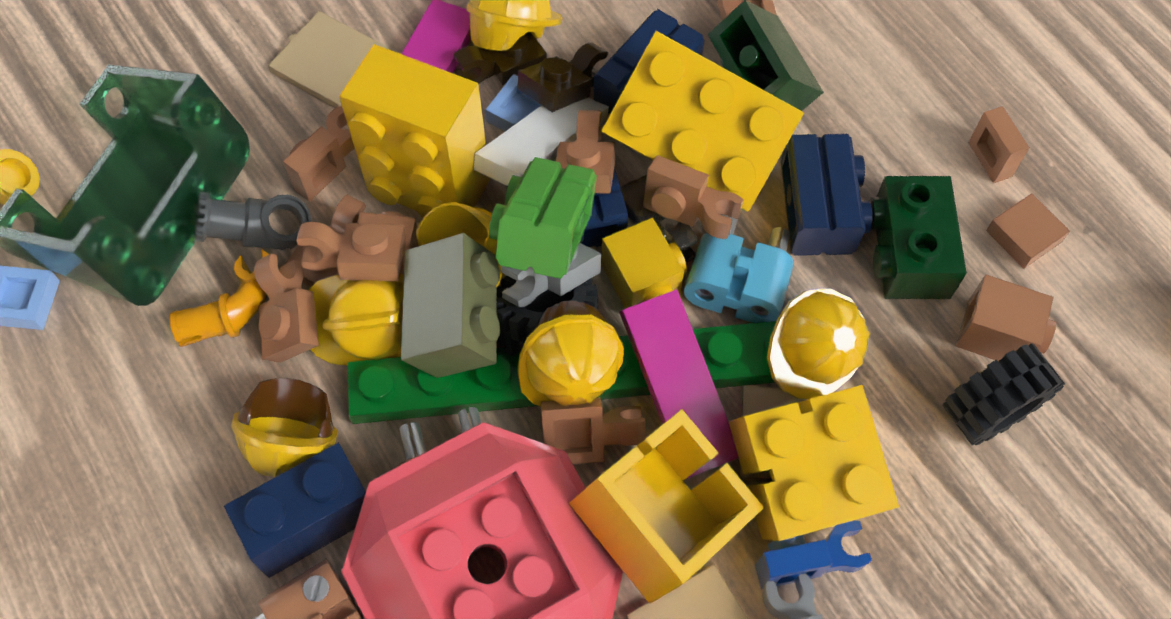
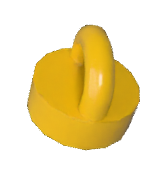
[0,149,40,206]

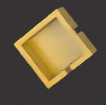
[729,385,899,541]
[568,409,764,604]

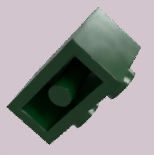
[707,0,824,111]
[869,176,967,299]

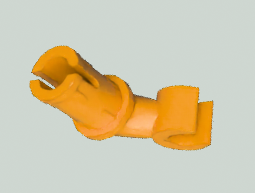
[169,249,269,347]

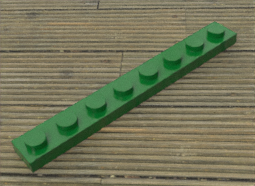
[348,321,776,424]

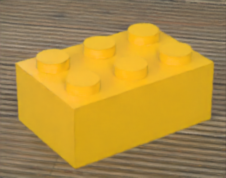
[601,31,804,212]
[339,44,490,217]

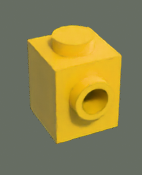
[601,217,687,309]

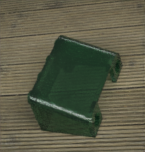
[0,64,250,306]

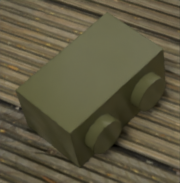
[401,233,500,378]

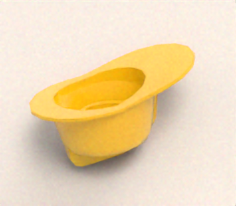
[309,273,404,366]

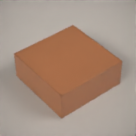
[968,106,1030,183]
[986,193,1070,269]

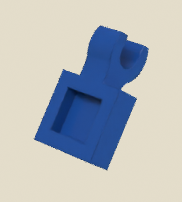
[755,520,872,590]

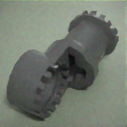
[195,192,311,250]

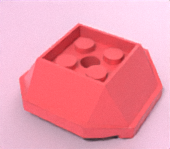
[342,422,623,619]

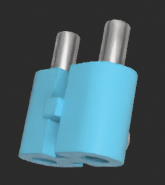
[684,214,794,323]

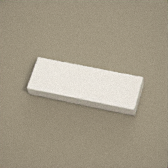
[474,98,609,186]

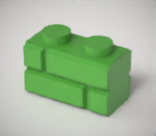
[489,157,597,279]

